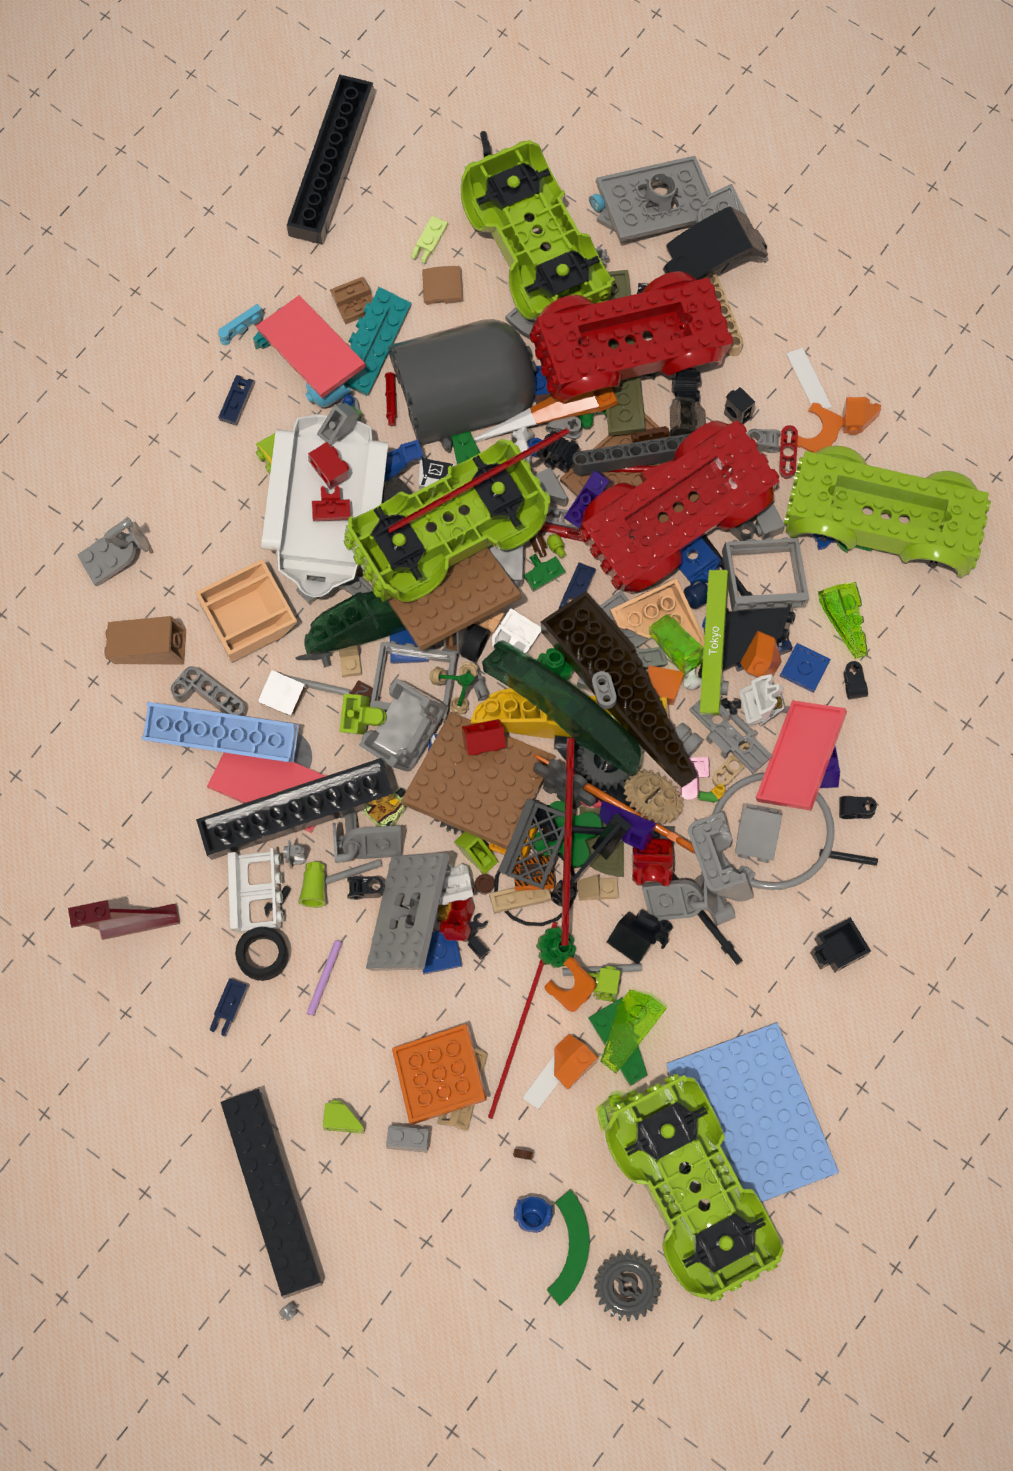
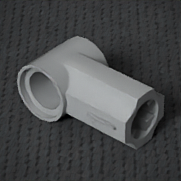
[711,895,735,926]

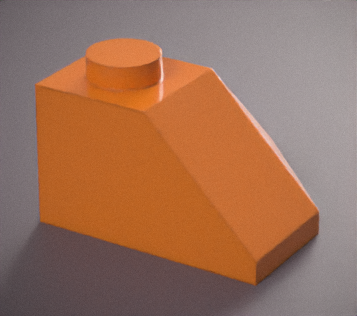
[842,397,881,435]
[740,631,782,677]
[554,1034,598,1090]

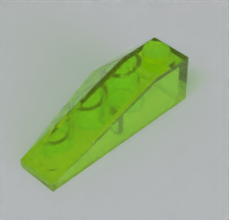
[818,582,868,659]
[600,990,667,1074]

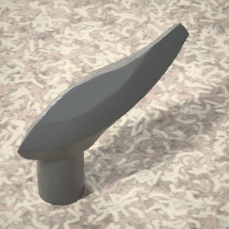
[440,436,452,453]
[295,651,331,668]

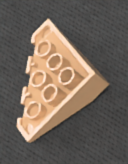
[610,578,704,652]

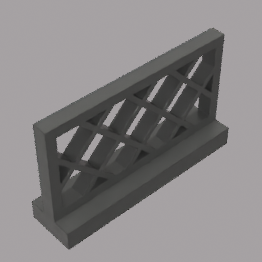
[498,799,565,889]

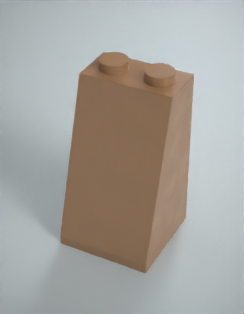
[104,616,186,665]

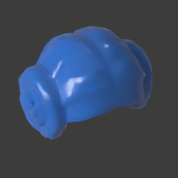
[513,1196,553,1233]

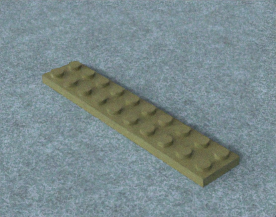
[606,270,646,436]

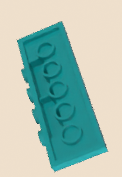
[343,287,411,396]

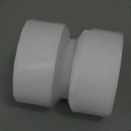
[675,722,704,758]

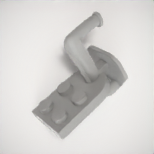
[78,516,149,586]
[333,812,402,863]
[642,874,718,921]

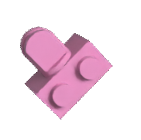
[670,757,709,800]

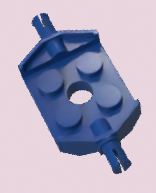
[678,538,721,585]

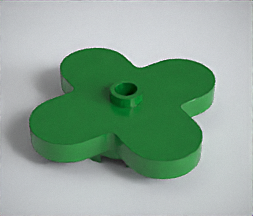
[533,801,602,868]

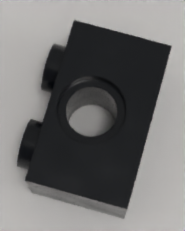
[724,387,755,425]

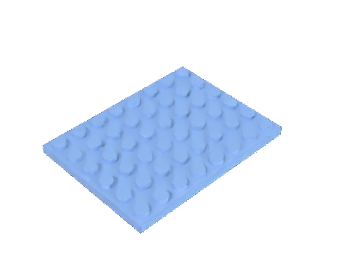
[666,1023,839,1203]

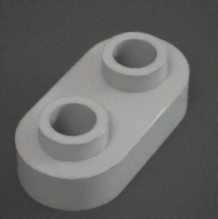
[592,671,616,709]

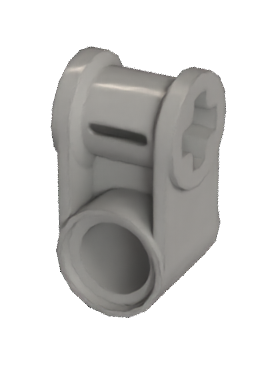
[545,417,582,440]
[747,428,781,453]

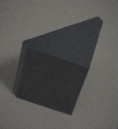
[606,911,655,964]

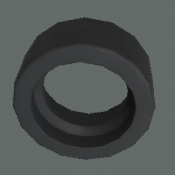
[461,624,489,662]

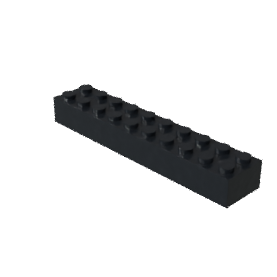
[287,74,374,244]
[196,758,396,860]
[220,1089,322,1299]

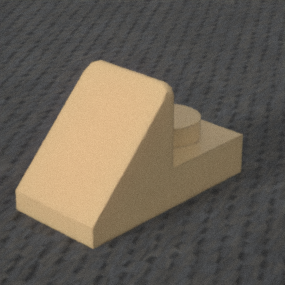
[338,639,361,678]
[578,875,618,901]

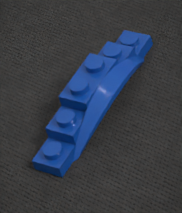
[384,440,424,483]

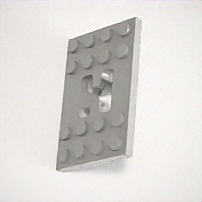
[595,156,711,242]
[366,853,449,971]

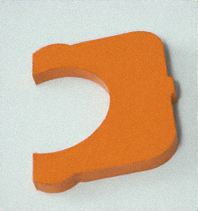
[793,403,843,453]
[544,957,596,1012]

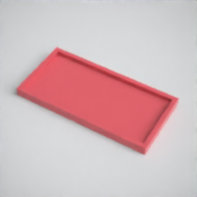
[256,295,366,398]
[756,700,847,811]
[207,752,325,833]

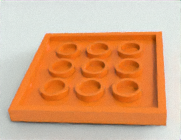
[392,1024,487,1125]

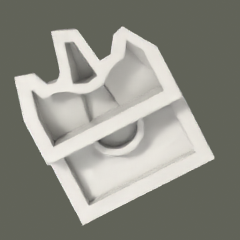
[492,608,541,663]
[739,674,783,726]
[439,863,474,905]

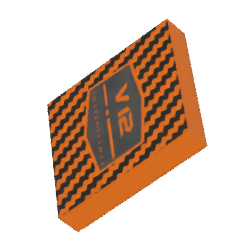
[514,855,554,891]

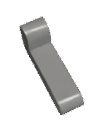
[170,666,246,716]

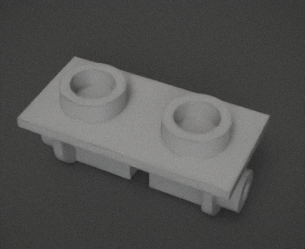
[284,840,306,869]

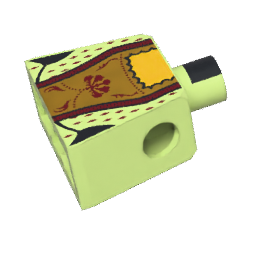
[361,787,405,827]

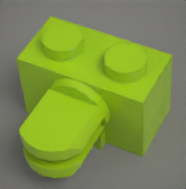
[339,694,387,735]
[587,966,620,1002]

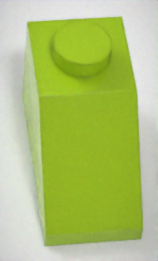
[454,832,498,874]
[322,1100,364,1134]

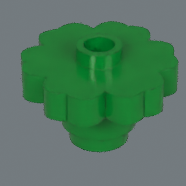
[536,648,574,685]
[536,927,576,968]

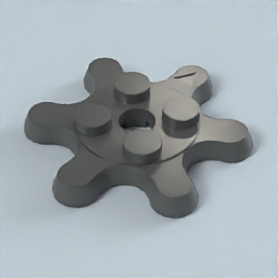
[533,759,597,809]

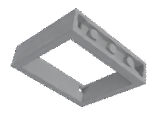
[722,537,809,611]
[370,641,457,723]

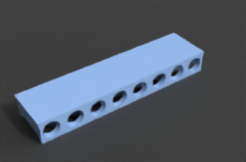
[141,702,299,762]

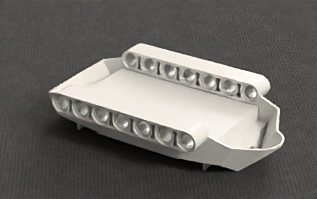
[261,414,388,598]

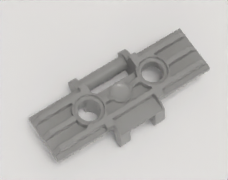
[689,700,773,774]

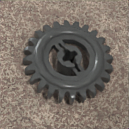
[576,728,640,791]
[594,1252,662,1322]

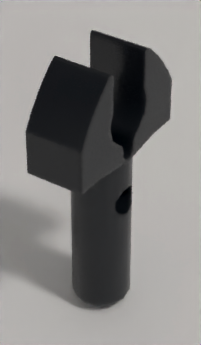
[480,131,491,157]
[721,698,741,715]
[264,886,291,918]

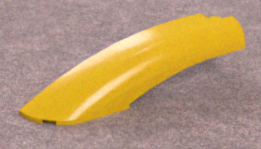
[471,688,669,743]

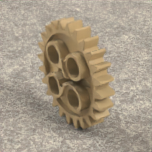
[623,769,684,824]

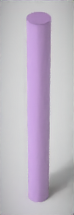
[306,940,342,1016]

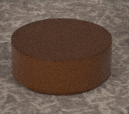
[475,874,495,895]
[513,1149,534,1160]

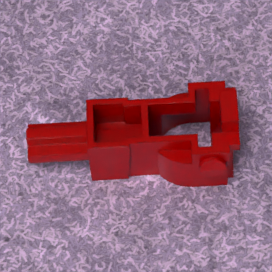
[439,887,474,941]

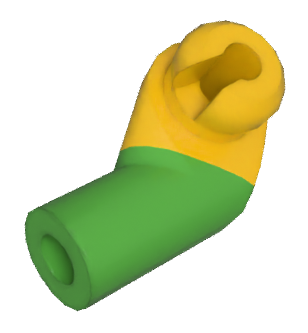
[697,784,726,803]

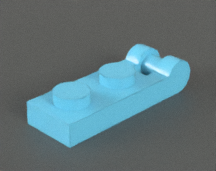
[218,304,263,346]

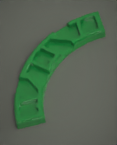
[547,1189,589,1306]

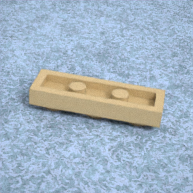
[489,888,551,914]

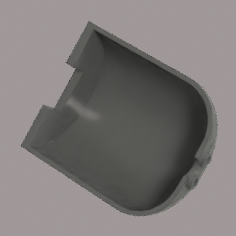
[388,319,537,445]

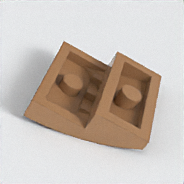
[422,266,463,305]
[330,277,373,325]

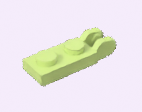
[411,216,448,264]

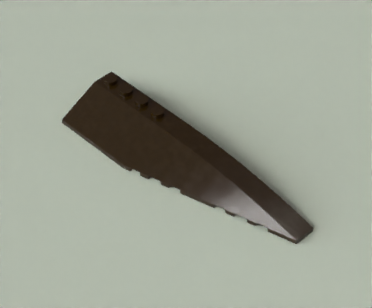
[540,591,697,788]

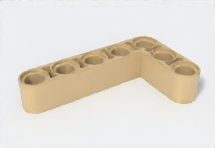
[703,272,743,356]

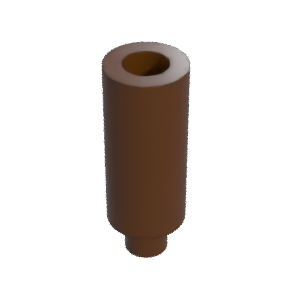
[530,530,547,558]

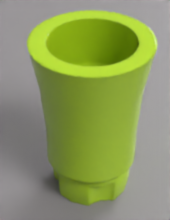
[298,862,326,908]

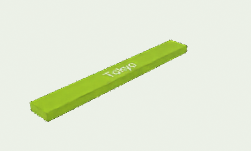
[700,570,729,715]

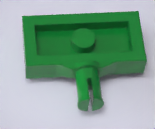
[524,554,566,592]

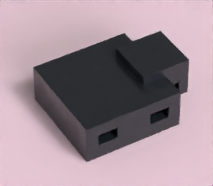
[810,918,871,973]

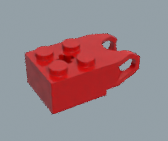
[632,839,673,887]

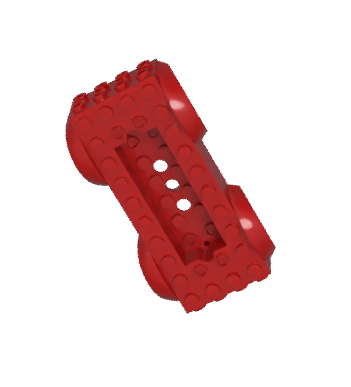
[529,271,733,402]
[579,420,780,593]

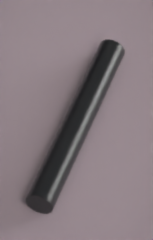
[819,849,878,866]

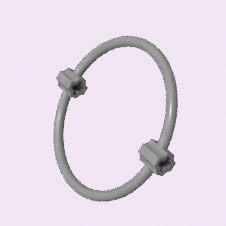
[712,772,835,890]

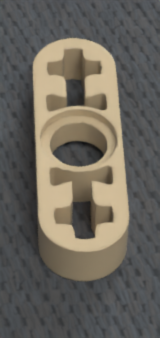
[712,743,750,787]

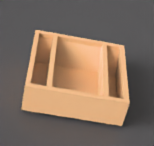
[195,559,297,663]

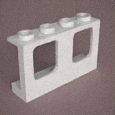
[228,848,284,933]

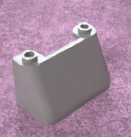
[359,678,446,771]
[688,812,753,902]

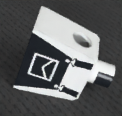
[419,458,455,490]

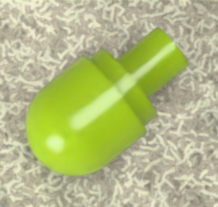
[547,534,566,558]

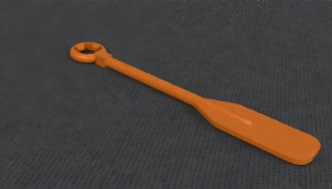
[534,754,695,854]

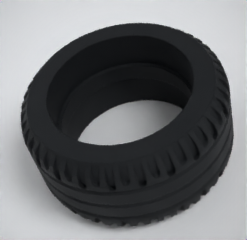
[235,927,288,981]

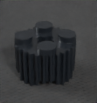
[671,368,700,405]
[536,430,580,472]

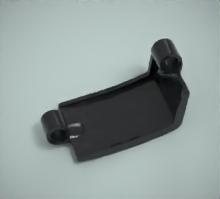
[663,207,768,280]

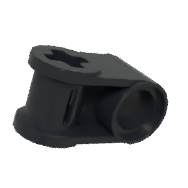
[843,661,868,700]
[839,796,877,819]
[347,876,385,900]

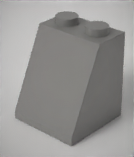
[735,803,782,863]

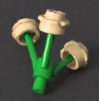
[429,662,478,714]

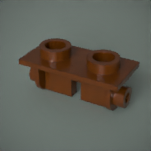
[630,426,670,443]

